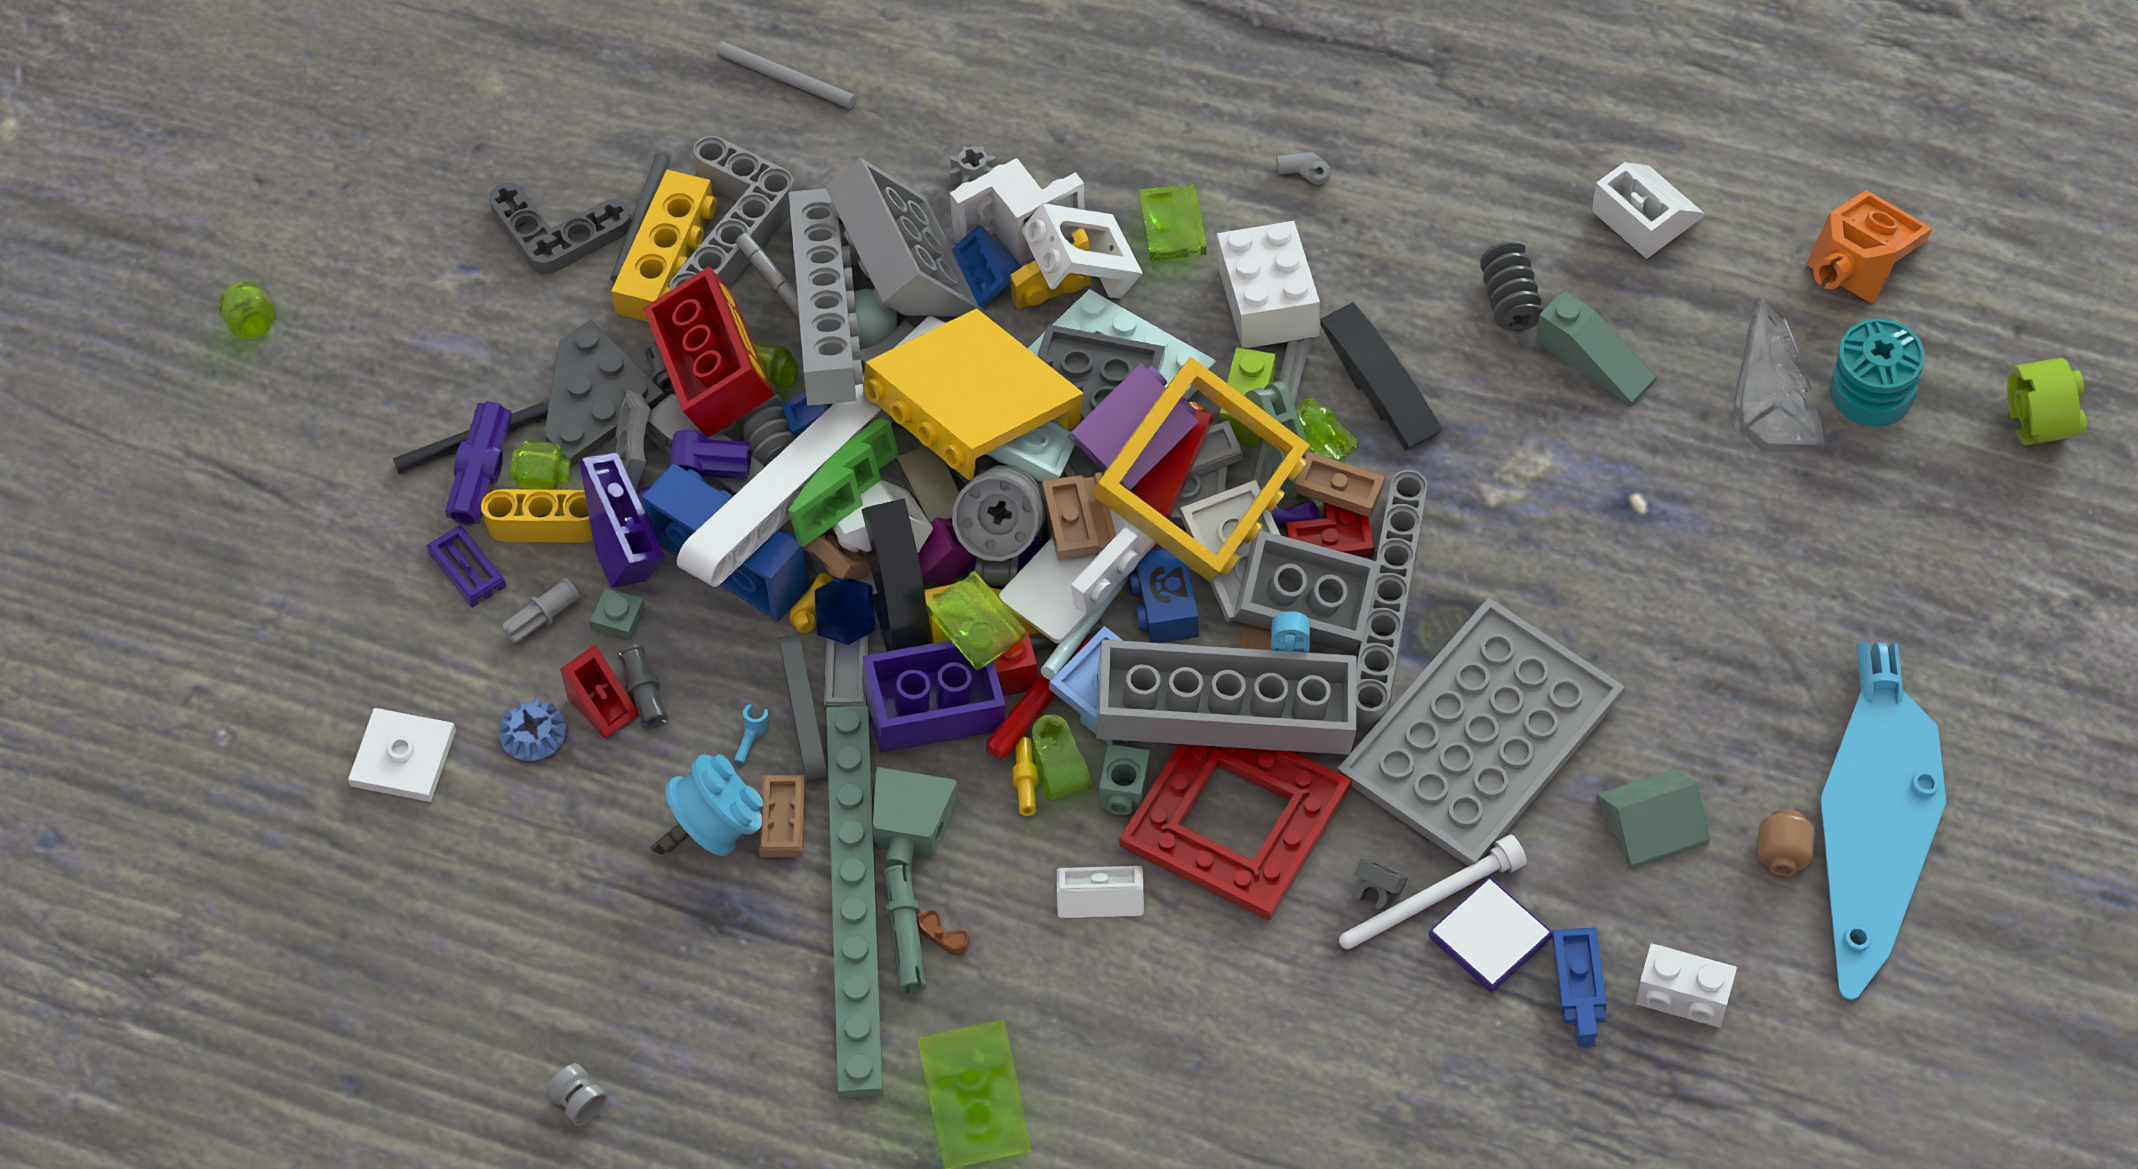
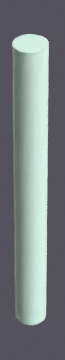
[1041,575,1128,680]

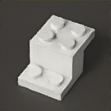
[950,158,1085,264]

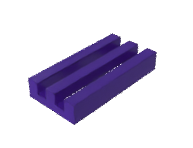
[426,524,506,608]

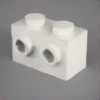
[1635,943,1737,1028]

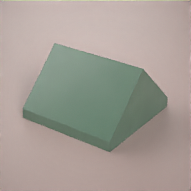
[1596,768,1710,869]

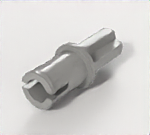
[502,578,580,643]

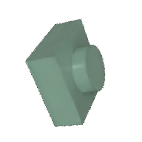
[590,588,645,640]

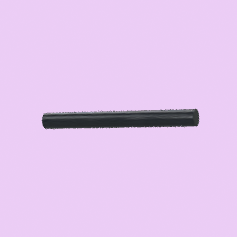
[393,402,548,473]

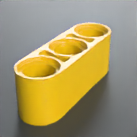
[481,489,593,543]

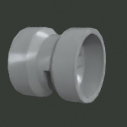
[546,1063,608,1126]

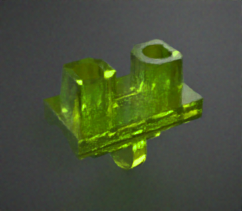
[1296,396,1359,463]

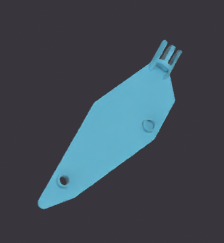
[1820,642,1946,1000]

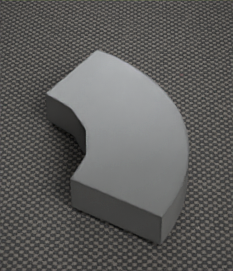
[615,391,651,491]

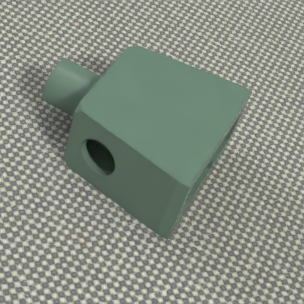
[873,767,958,871]

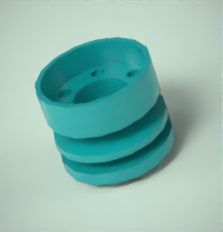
[1830,318,1925,427]

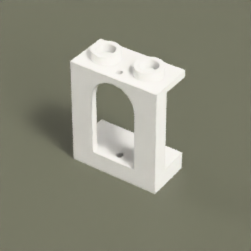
[1021,203,1143,299]

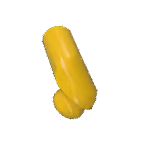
[789,573,837,633]

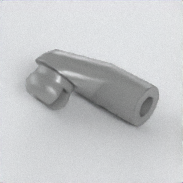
[1276,152,1331,185]

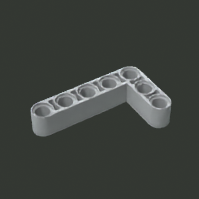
[670,136,794,291]

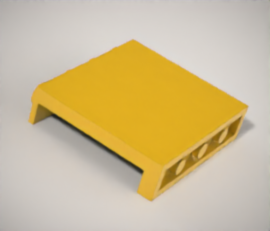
[863,308,1084,480]

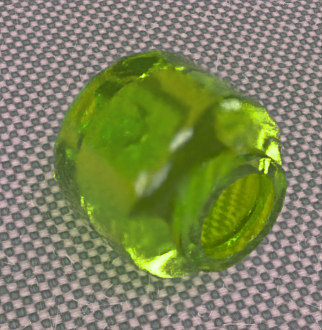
[218,281,276,340]
[753,341,798,395]
[510,439,571,490]

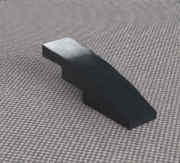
[1320,302,1443,451]
[861,498,931,652]

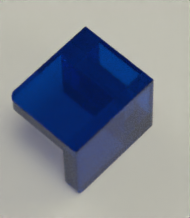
[814,578,875,645]

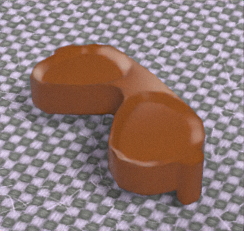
[917,910,969,955]

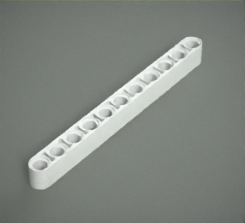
[677,316,945,587]

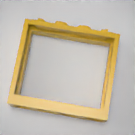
[1090,356,1310,582]

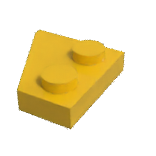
[1010,228,1090,310]

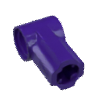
[668,429,752,479]

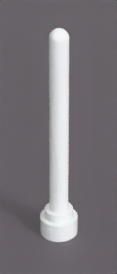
[1339,834,1527,949]

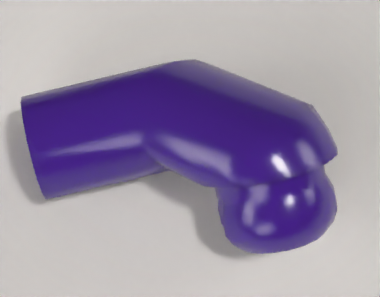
[1270,500,1319,528]

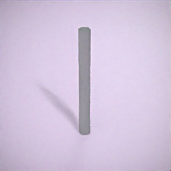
[717,41,856,109]

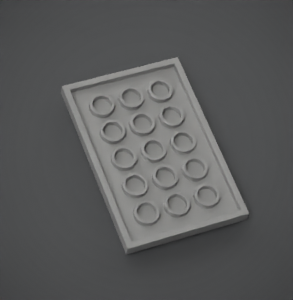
[1337,597,1625,866]

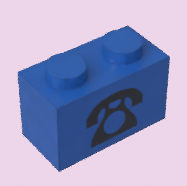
[1128,549,1199,643]

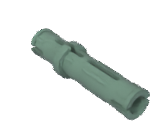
[884,865,927,994]

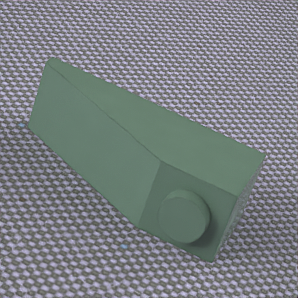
[1536,290,1656,406]

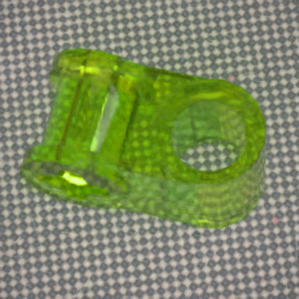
[1032,715,1091,801]

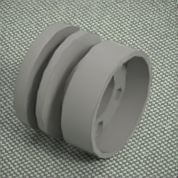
[952,465,1046,561]

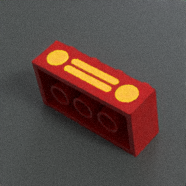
[643,266,775,438]

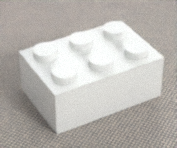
[1217,221,1320,349]

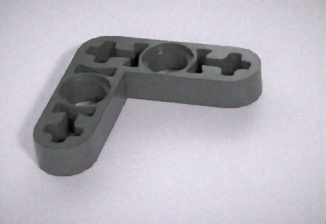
[489,183,631,274]

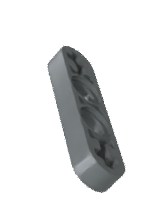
[779,634,827,781]

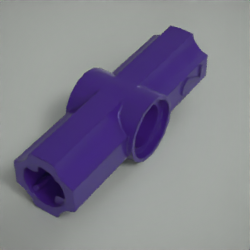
[445,401,512,526]

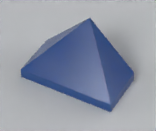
[952,225,1022,308]

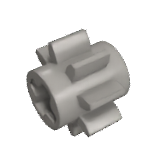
[950,146,996,185]

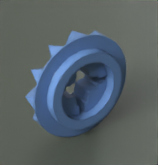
[498,698,566,761]

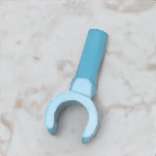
[734,704,769,765]

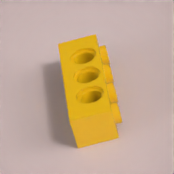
[611,169,717,322]

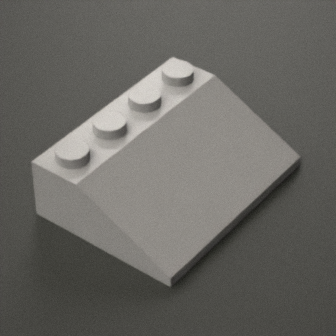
[825,158,984,316]

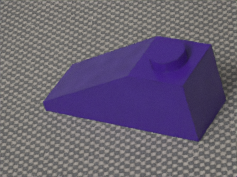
[579,452,664,588]

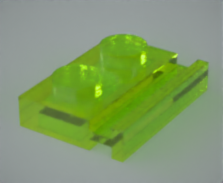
[1139,183,1207,261]
[926,570,1026,671]

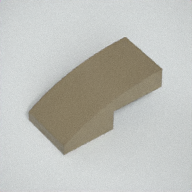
[895,446,960,523]

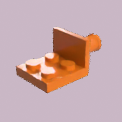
[1806,190,1933,304]

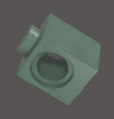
[1099,744,1150,815]

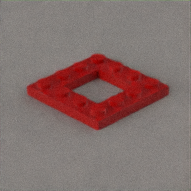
[1119,744,1351,921]

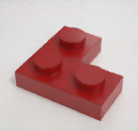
[1286,502,1374,558]

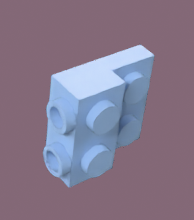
[1049,626,1128,745]

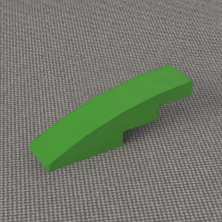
[788,417,899,547]

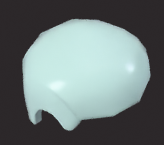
[854,288,898,349]

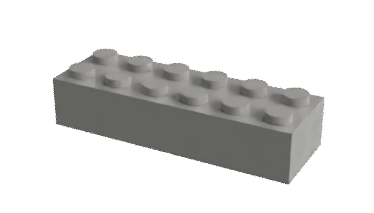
[1096,640,1356,755]

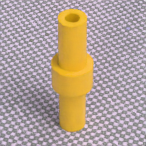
[1012,737,1038,816]

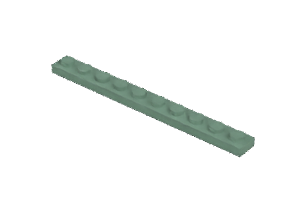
[826,705,883,1099]

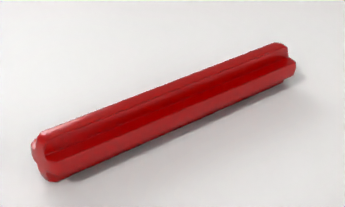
[986,637,1090,760]

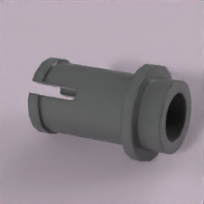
[645,341,675,393]

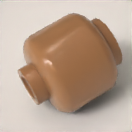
[1757,809,1815,877]

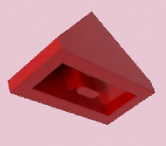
[560,645,639,738]

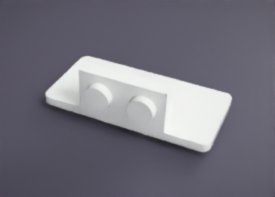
[999,509,1156,643]

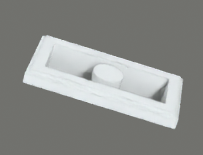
[1057,866,1144,918]

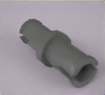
[618,644,668,729]

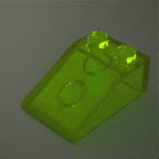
[917,1018,1032,1169]

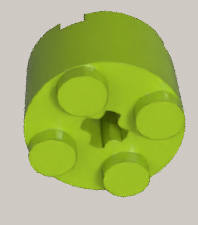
[2007,357,2087,446]

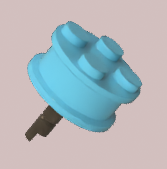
[651,754,763,856]

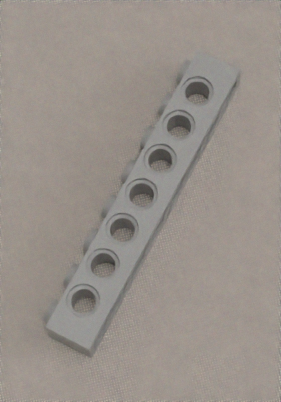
[789,188,863,406]

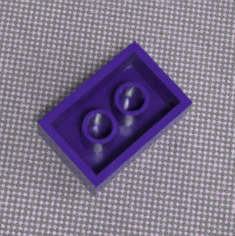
[862,634,1005,753]

